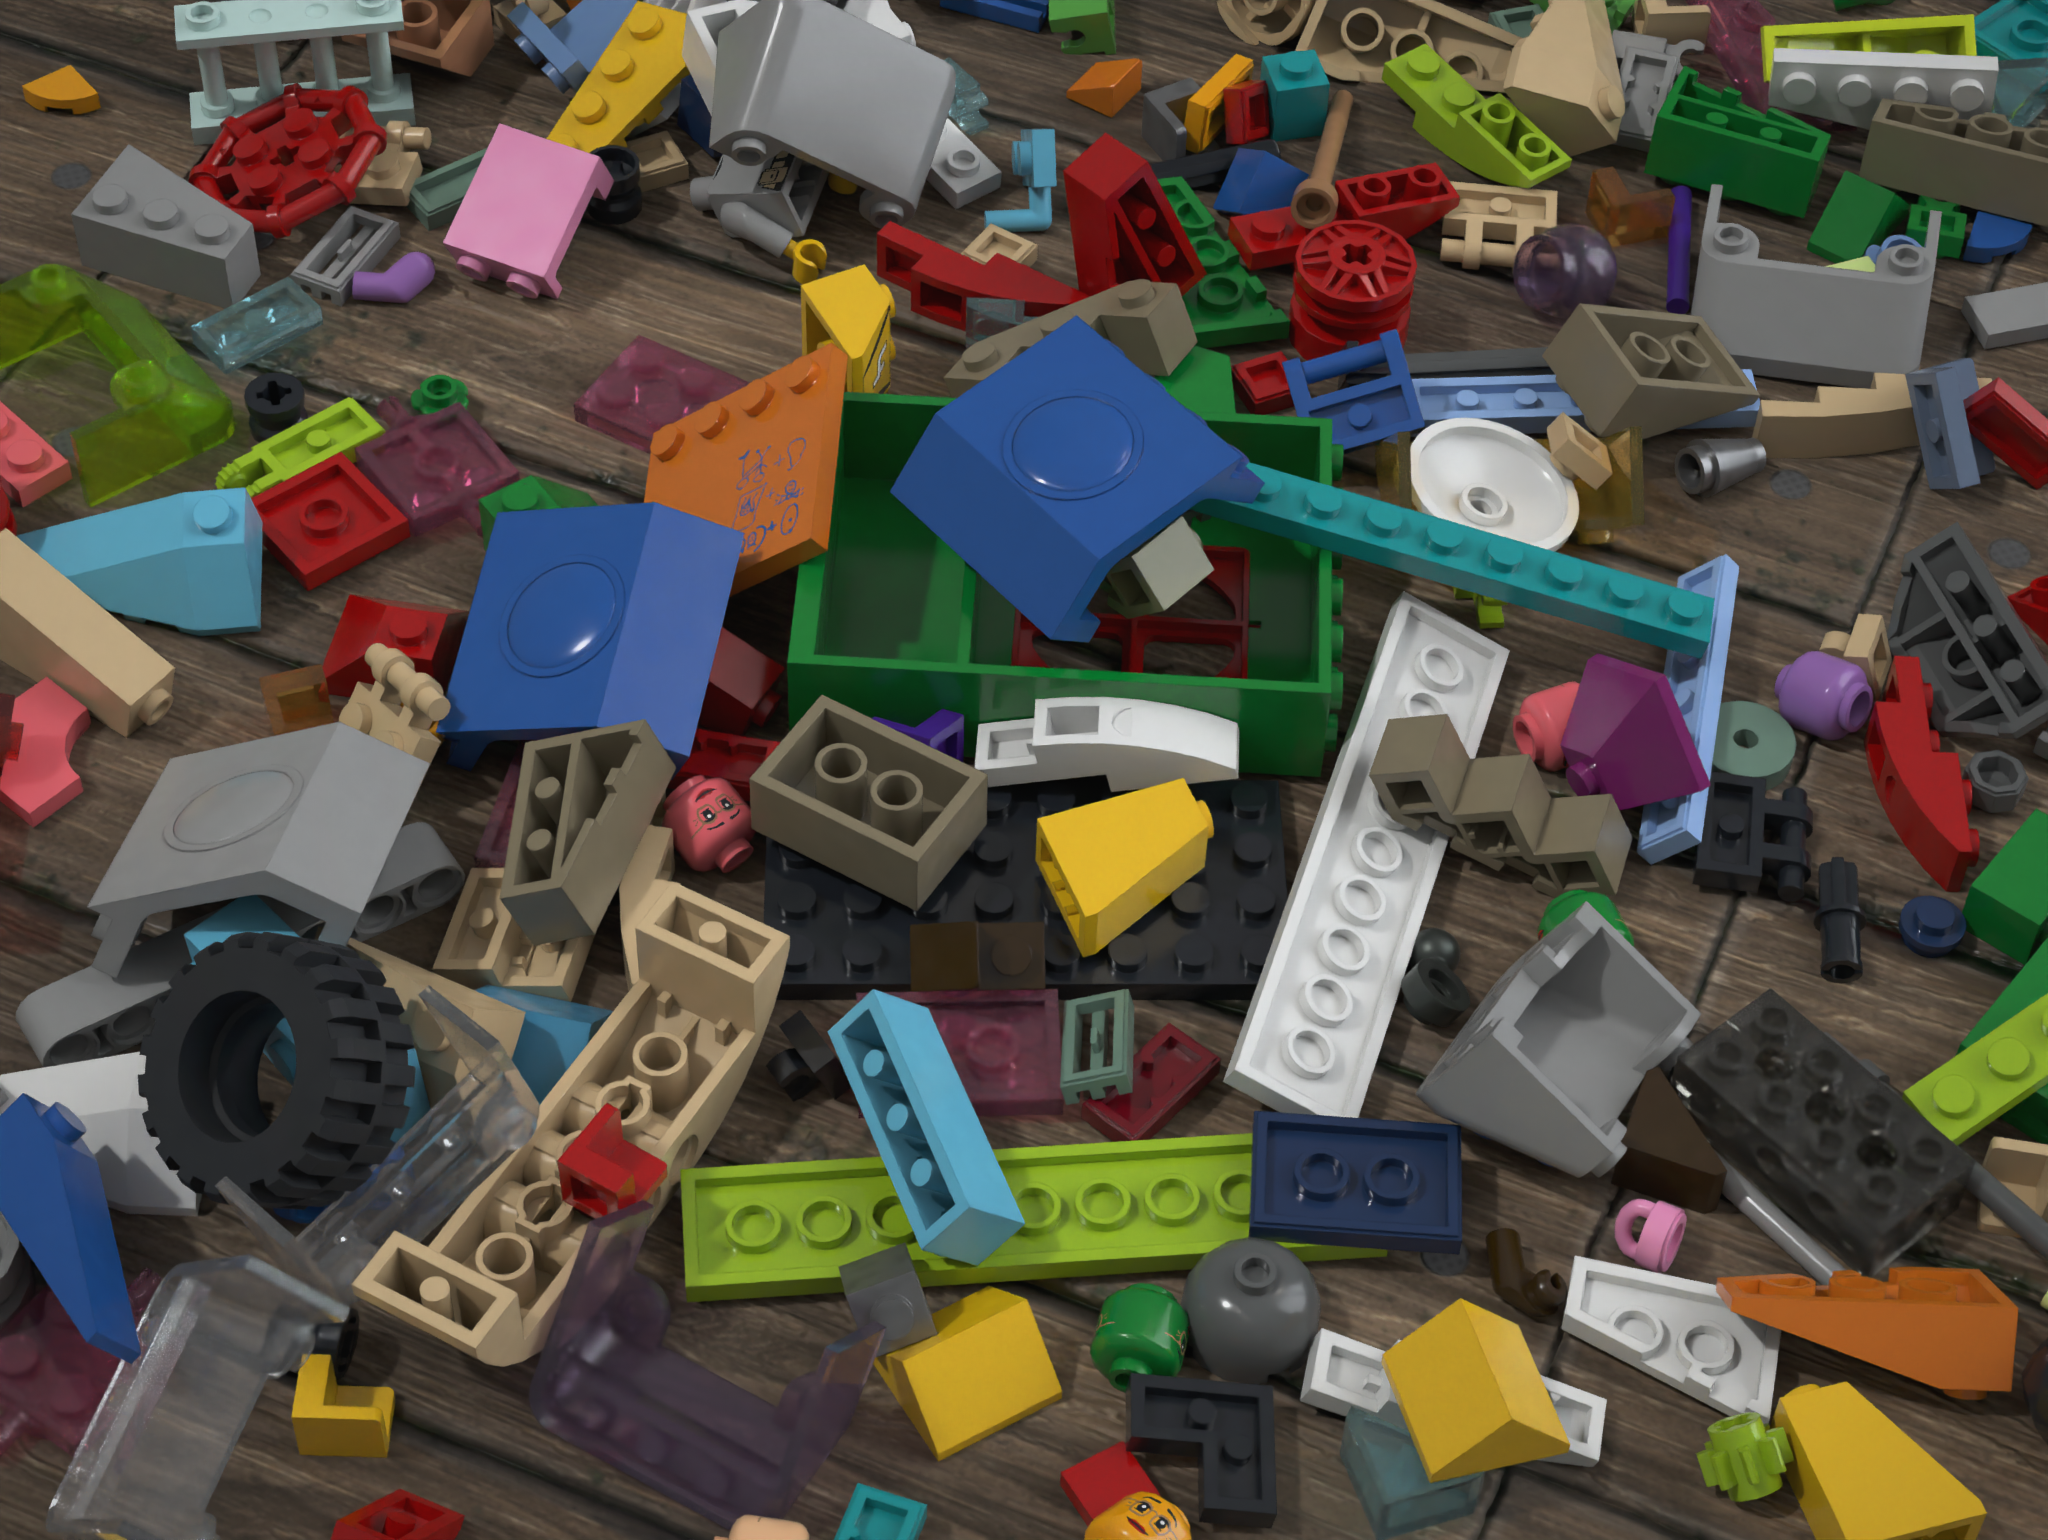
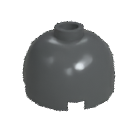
[1180,1237,1321,1384]

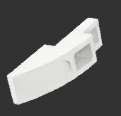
[974,697,1240,792]

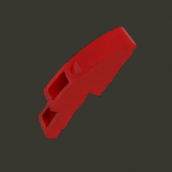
[1227,162,1460,273]
[877,221,1090,337]
[1863,656,1980,892]

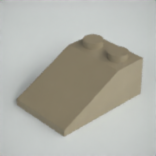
[1542,303,1760,440]

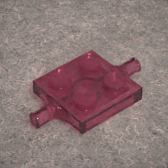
[355,396,520,538]
[0,1268,176,1460]

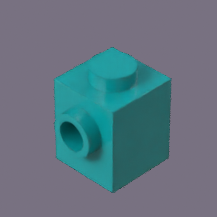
[1260,49,1330,142]

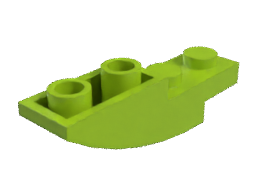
[1381,43,1572,189]

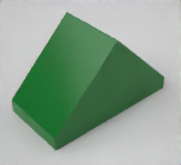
[1806,170,1911,264]

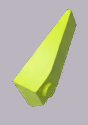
[1760,14,1977,84]

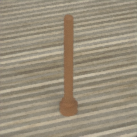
[1291,90,1353,229]

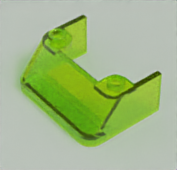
[0,264,236,508]

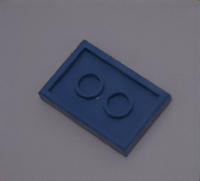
[1248,1111,1462,1255]

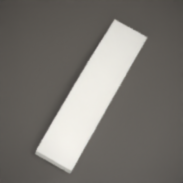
[1300,1328,1607,1467]

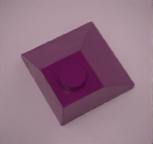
[1560,653,1711,810]

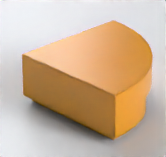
[22,64,101,115]

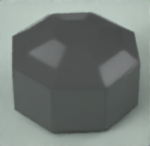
[1962,750,2029,813]

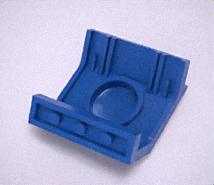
[890,315,1265,643]
[436,502,745,780]

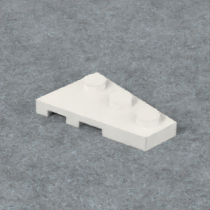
[1561,1256,1781,1424]

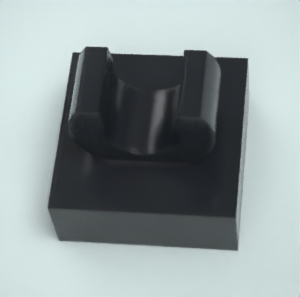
[766,1010,852,1102]

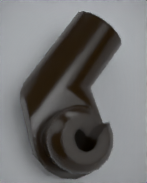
[1485,1228,1567,1317]

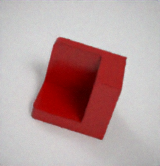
[557,1103,668,1233]

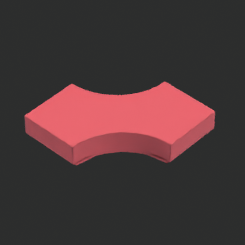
[0,676,91,828]

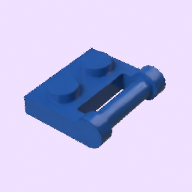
[1282,329,1425,455]

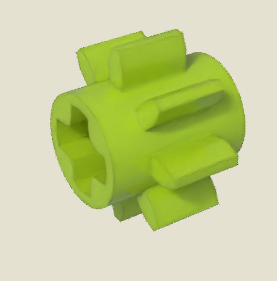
[1696,1412,1794,1502]

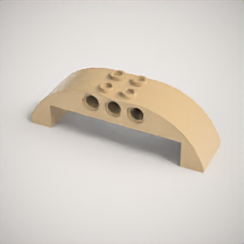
[352,881,790,1367]

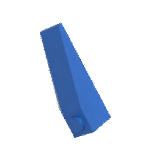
[0,1093,142,1364]

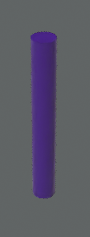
[1666,186,1692,314]

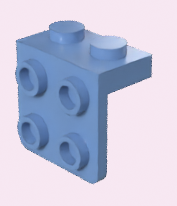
[507,0,637,94]

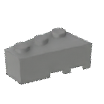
[71,144,261,311]

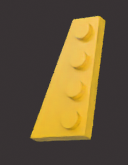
[546,1,690,153]

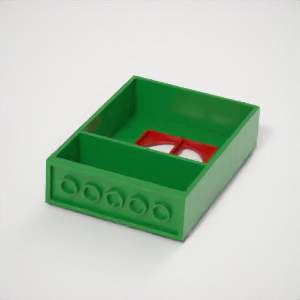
[787,392,1343,777]

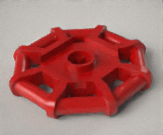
[188,83,388,239]

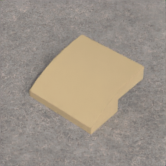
[432,868,596,1002]

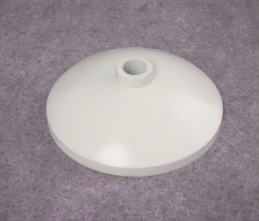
[1404,418,1579,552]

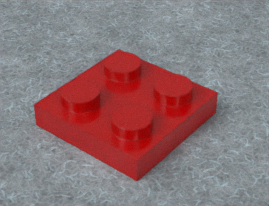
[251,452,411,591]

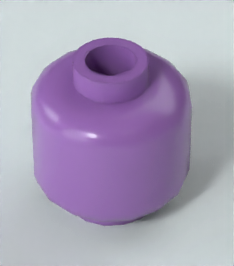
[1774,651,1873,741]

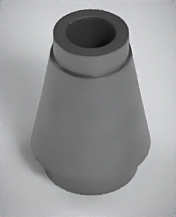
[1675,438,1766,497]

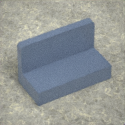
[1905,358,1996,489]

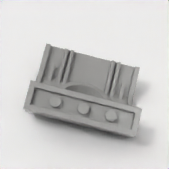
[87,722,430,978]

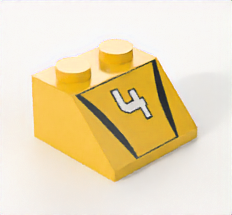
[801,264,896,394]

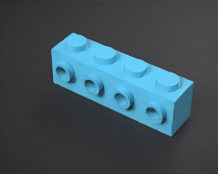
[827,989,1026,1266]

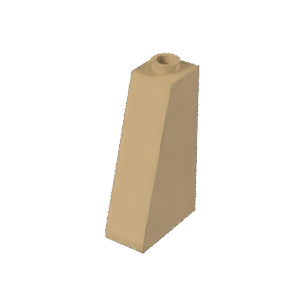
[0,528,175,738]

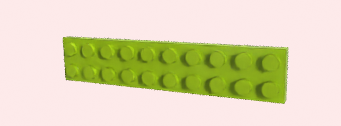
[680,1133,1388,1302]

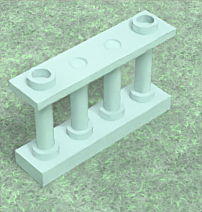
[174,0,416,145]

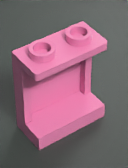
[443,123,614,299]

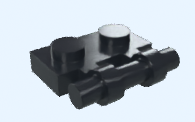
[1692,771,1813,902]

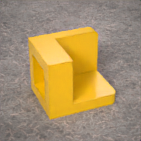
[291,1354,395,1458]

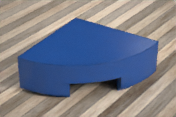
[1963,211,2033,263]

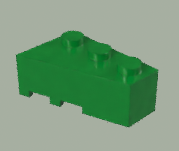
[1644,65,1831,218]

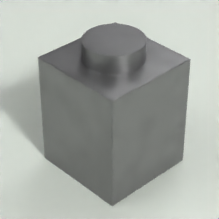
[838,1243,937,1360]

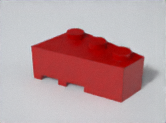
[1063,132,1207,296]

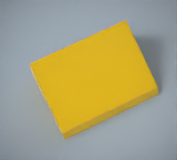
[866,1286,1062,1462]
[1381,1298,1570,1483]

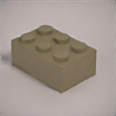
[749,695,988,911]

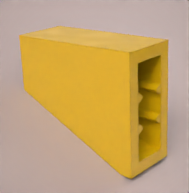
[1035,778,1214,957]
[1770,1381,1987,1540]

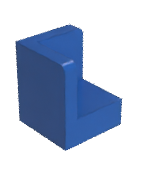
[1213,148,1309,216]

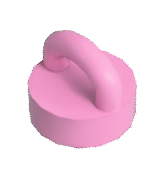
[1615,1199,1687,1273]

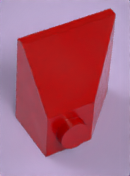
[315,594,469,697]

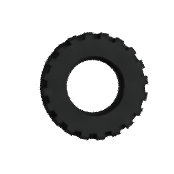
[138,932,416,1210]

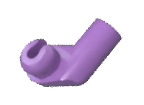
[352,251,435,303]

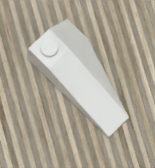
[0,1052,202,1216]

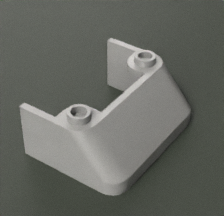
[1691,184,1942,389]

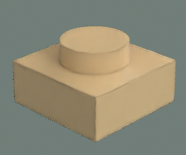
[1546,412,1613,490]

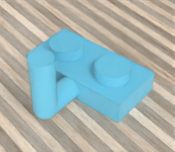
[984,129,1057,232]

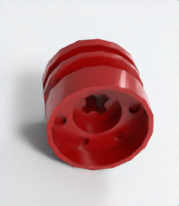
[1289,220,1417,361]

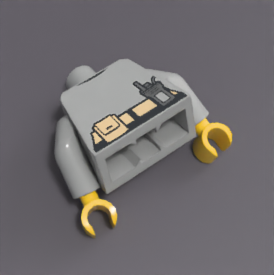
[690,150,857,284]

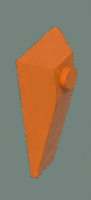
[1716,1266,2019,1400]

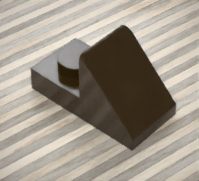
[910,921,1045,992]

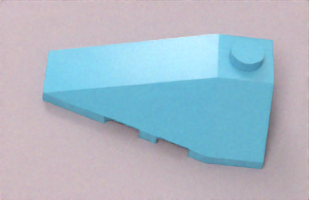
[17,487,263,636]

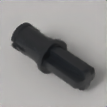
[1813,857,1867,984]

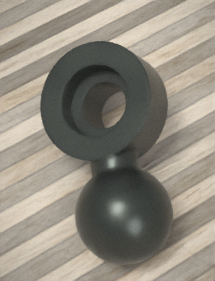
[1401,928,1470,1027]

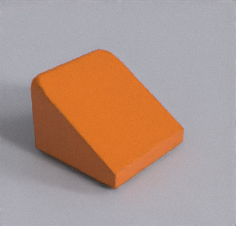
[1066,58,1142,118]

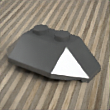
[1887,522,2048,739]

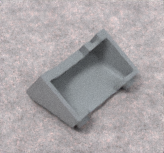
[709,0,956,229]
[1416,901,1701,1178]

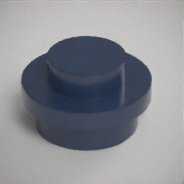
[1899,896,1966,958]

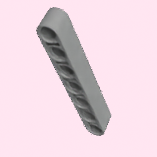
[16,822,465,1067]

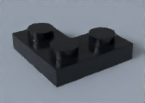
[1126,1373,1277,1529]

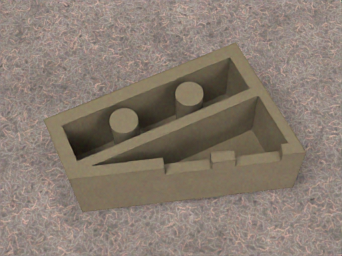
[499,719,677,946]

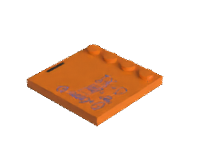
[644,342,848,597]

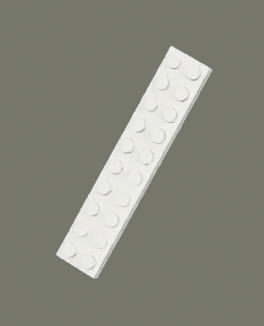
[1223,591,1510,1118]

